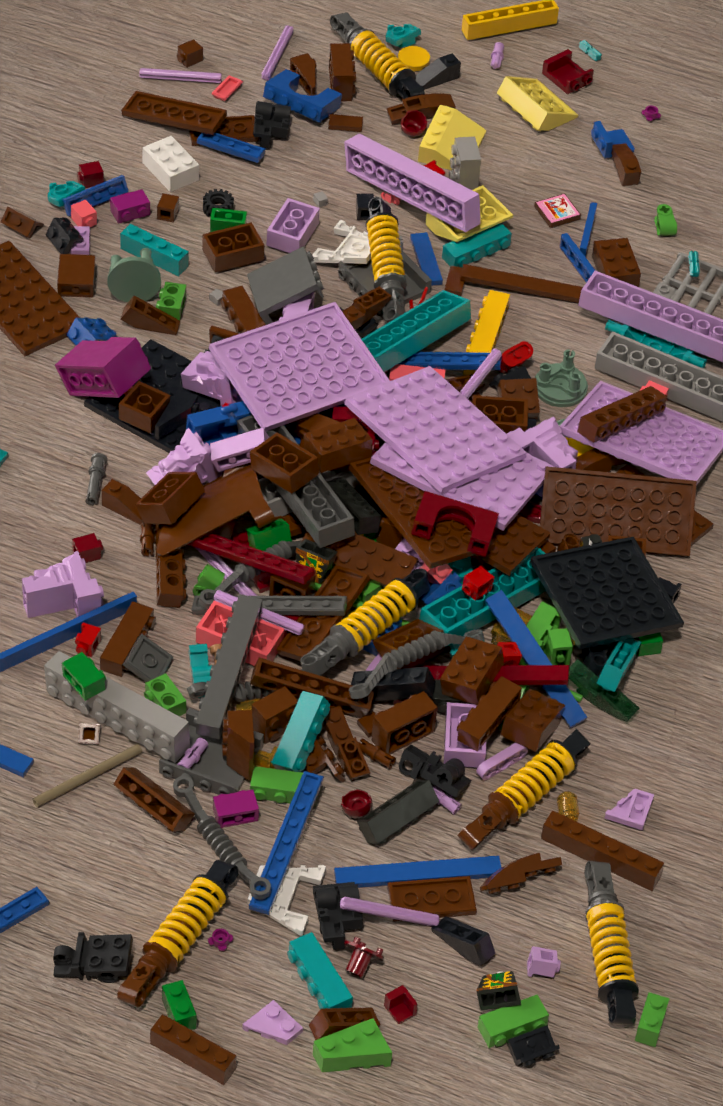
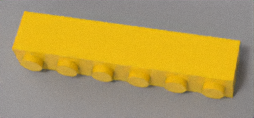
[461,0,559,40]
[463,290,510,379]

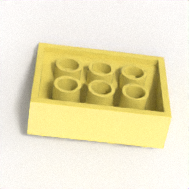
[497,76,579,131]
[418,105,486,170]
[426,185,513,242]

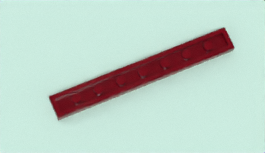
[188,533,315,584]
[412,665,570,685]

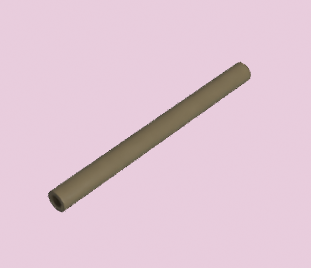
[32,744,142,807]

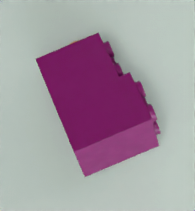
[55,337,151,398]

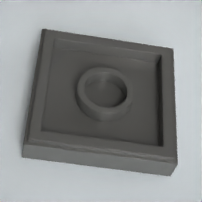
[123,634,173,682]

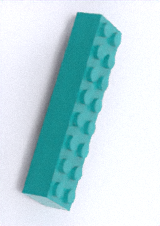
[361,290,471,372]
[419,548,546,647]

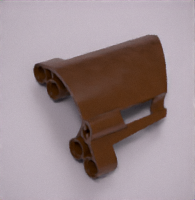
[156,462,276,557]

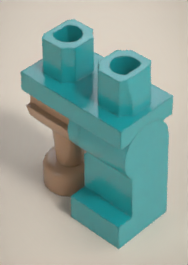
[188,644,222,698]

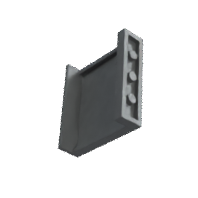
[247,246,324,325]
[338,251,432,316]
[159,708,264,795]

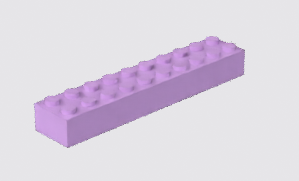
[344,134,481,232]
[578,271,723,362]

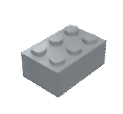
[449,136,481,190]

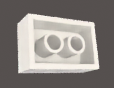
[142,136,199,192]

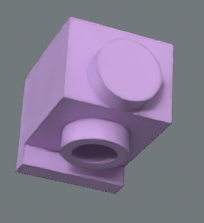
[527,946,561,977]

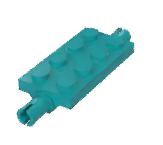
[605,319,707,368]

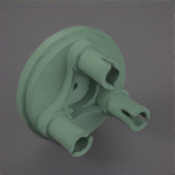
[107,248,161,303]
[535,349,588,407]

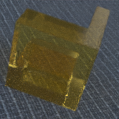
[253,746,278,769]

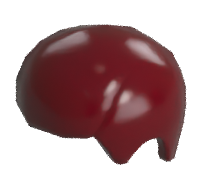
[400,110,427,137]
[341,789,372,819]

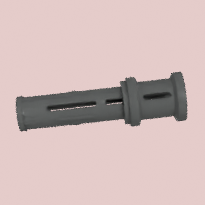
[85,453,108,506]

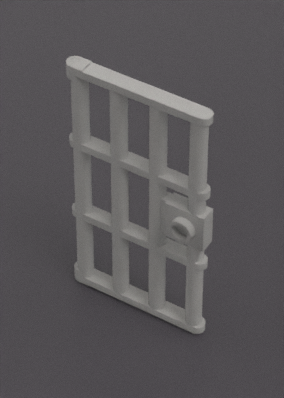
[653,252,723,315]

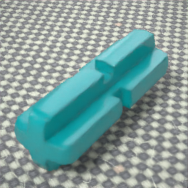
[579,40,602,61]
[688,251,700,277]

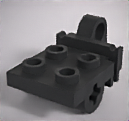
[253,101,291,149]
[399,744,472,797]
[313,882,363,950]
[53,932,133,983]

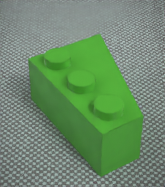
[518,601,561,665]
[313,1018,392,1072]

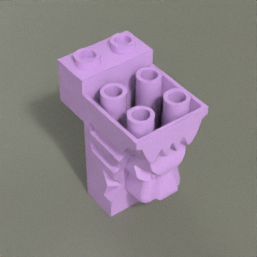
[181,351,243,406]
[507,417,578,469]
[146,428,223,485]
[22,551,104,618]

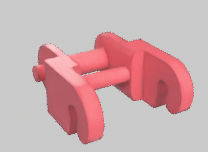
[381,192,401,205]

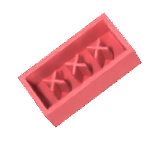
[196,600,285,666]

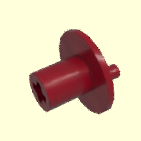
[344,937,384,978]

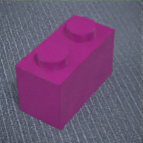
[110,189,150,224]
[213,789,259,828]

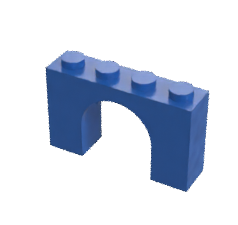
[263,69,342,122]

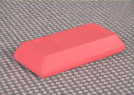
[212,75,243,102]

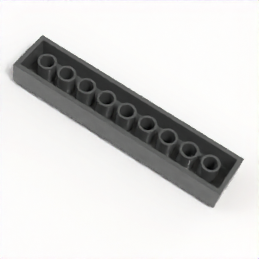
[237,415,355,548]

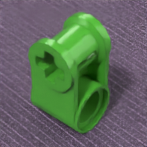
[654,204,677,236]
[192,564,225,595]

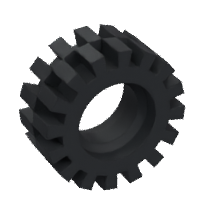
[203,189,234,217]

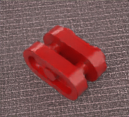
[498,341,533,373]

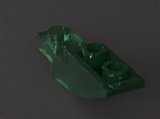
[569,659,640,722]

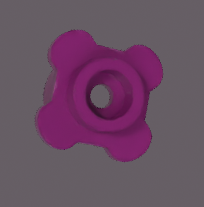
[641,105,661,121]
[208,928,233,951]

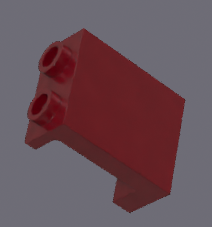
[542,49,594,94]

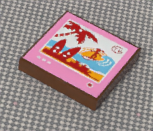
[534,193,581,228]

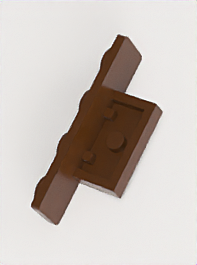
[306,733,346,782]

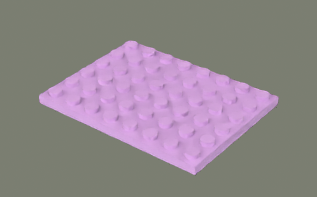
[209,302,390,431]
[345,366,527,493]
[560,381,723,485]
[370,442,554,531]

